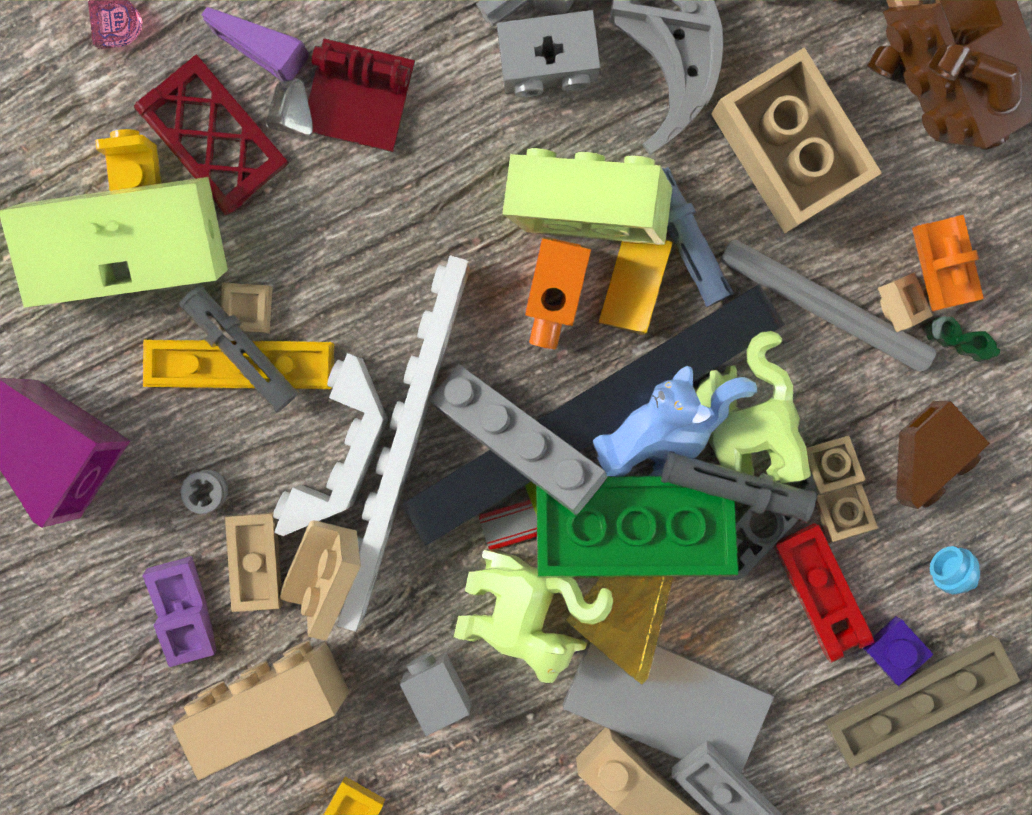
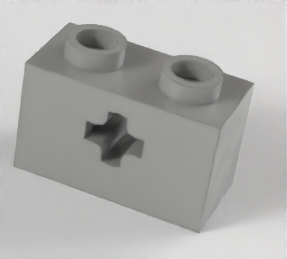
[497,10,600,98]

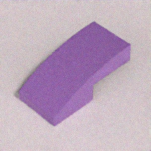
[142,556,216,667]

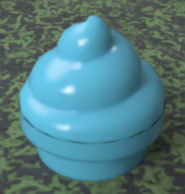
[930,546,980,595]

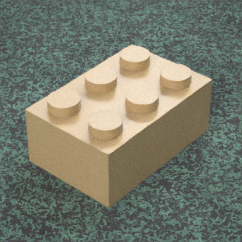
[711,47,882,234]
[172,641,350,780]

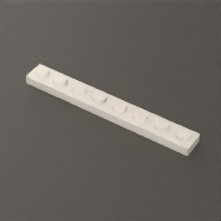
[337,255,471,632]

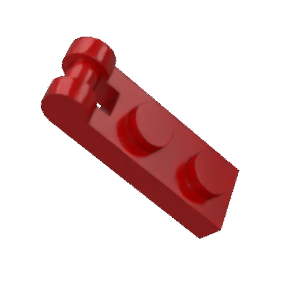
[774,523,874,663]

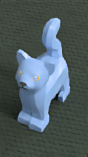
[593,366,757,477]

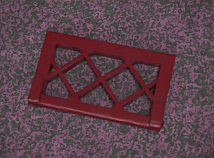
[134,54,289,215]

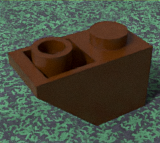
[896,401,990,509]

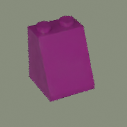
[0,378,130,528]

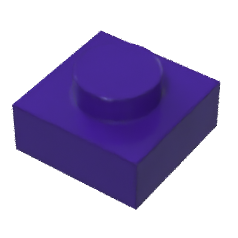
[862,616,934,686]

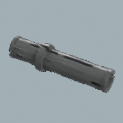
[179,285,299,412]
[661,451,816,523]

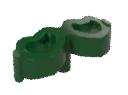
[924,316,1000,362]

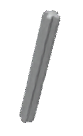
[721,240,936,371]

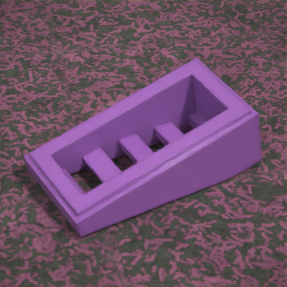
[201,7,309,84]

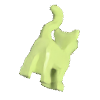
[693,331,811,483]
[454,549,613,683]

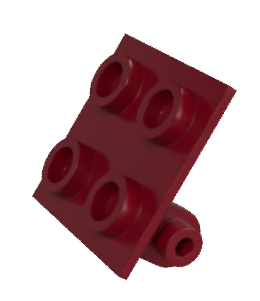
[301,38,415,152]

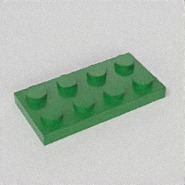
[536,476,738,578]

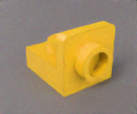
[95,129,161,191]

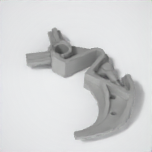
[476,0,723,155]

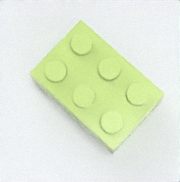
[503,148,672,245]

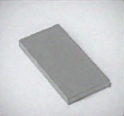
[562,621,774,773]

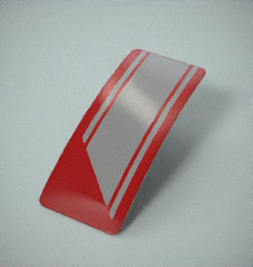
[479,499,537,550]

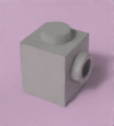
[400,652,472,736]

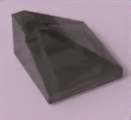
[265,78,313,136]

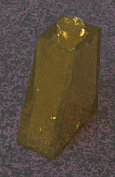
[565,577,674,685]

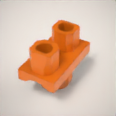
[912,215,984,311]

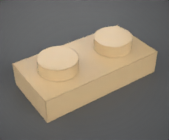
[225,512,283,612]

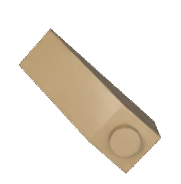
[576,727,703,815]

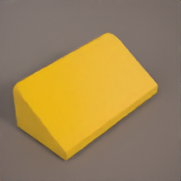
[598,240,673,335]

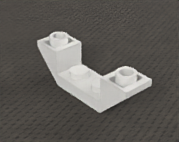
[273,353,388,536]

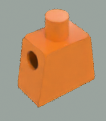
[525,236,591,349]

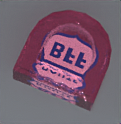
[88,0,142,49]

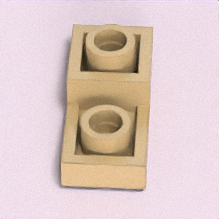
[806,436,878,544]

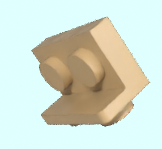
[280,520,361,641]

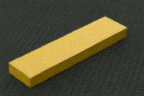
[143,340,334,389]

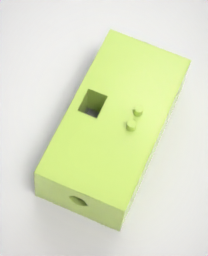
[0,177,228,308]

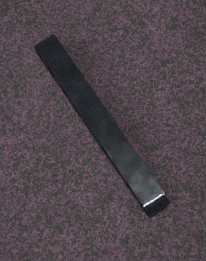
[400,284,785,545]

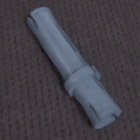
[662,167,734,307]

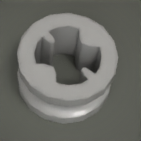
[180,470,228,514]

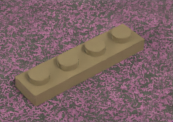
[824,635,1020,769]

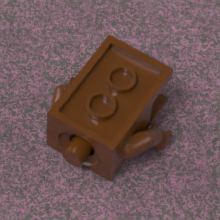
[867,0,1032,150]

